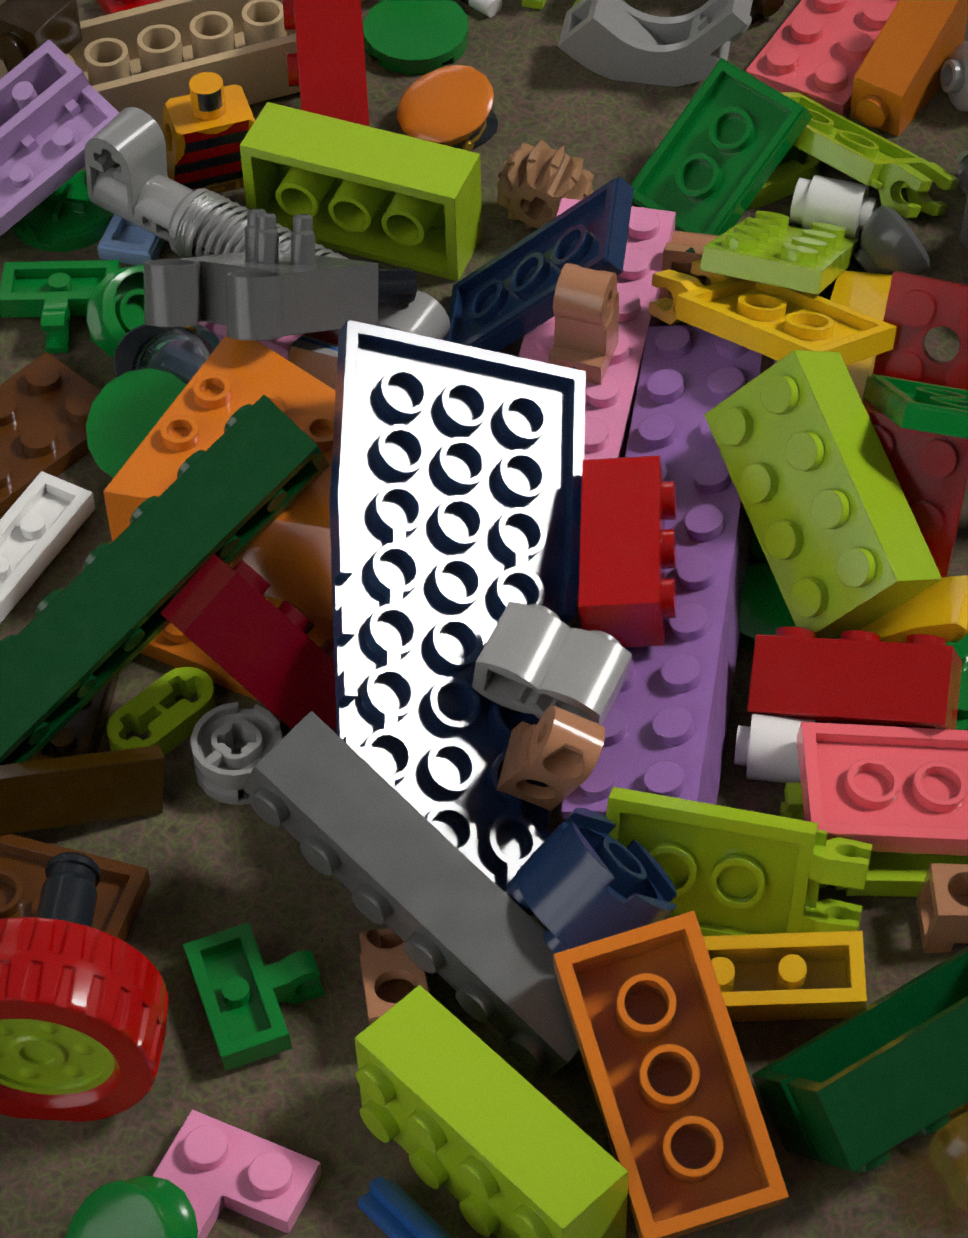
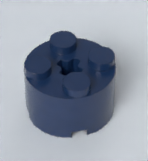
[507,808,677,953]

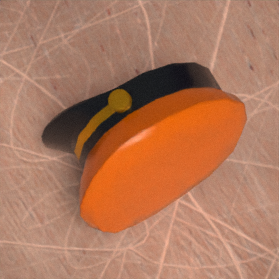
[397,65,498,151]

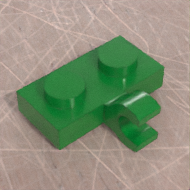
[0,260,120,354]
[183,922,325,1072]

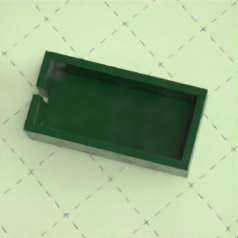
[752,947,968,1173]

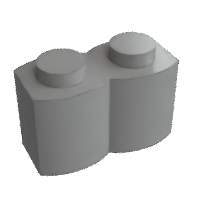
[472,602,632,725]

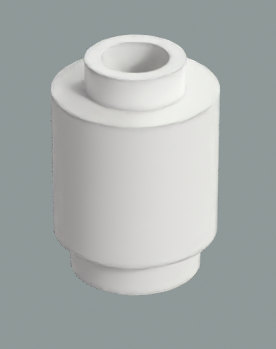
[790,175,877,239]
[734,714,815,783]

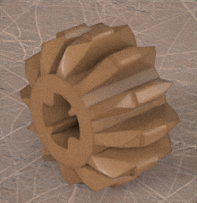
[496,139,594,231]

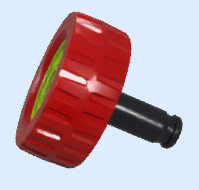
[0,852,169,1122]

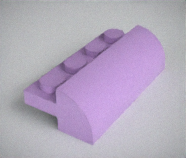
[0,39,119,236]

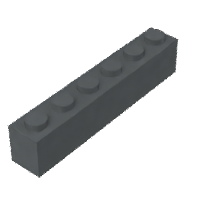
[243,711,579,1079]

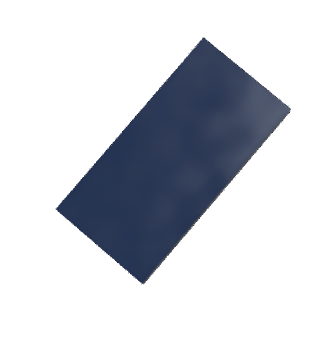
[443,176,634,352]

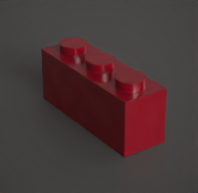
[160,553,336,730]

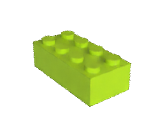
[240,102,483,281]
[704,350,942,639]
[355,985,628,1238]

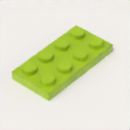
[699,211,859,295]

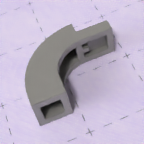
[558,0,753,87]

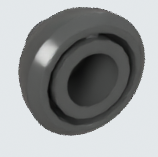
[852,205,930,276]

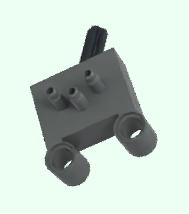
[144,209,418,340]

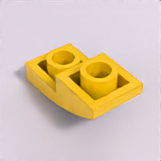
[860,575,968,644]

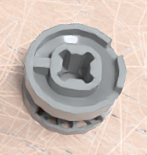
[190,702,283,805]

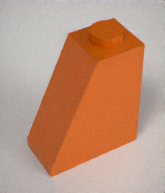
[850,0,968,137]

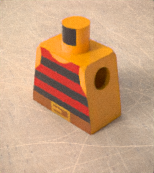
[162,72,255,193]

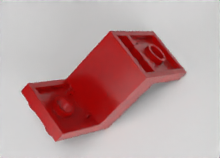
[861,271,968,578]

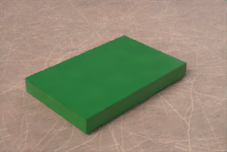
[630,58,813,236]
[863,374,968,439]

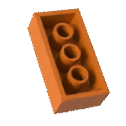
[553,911,789,1238]

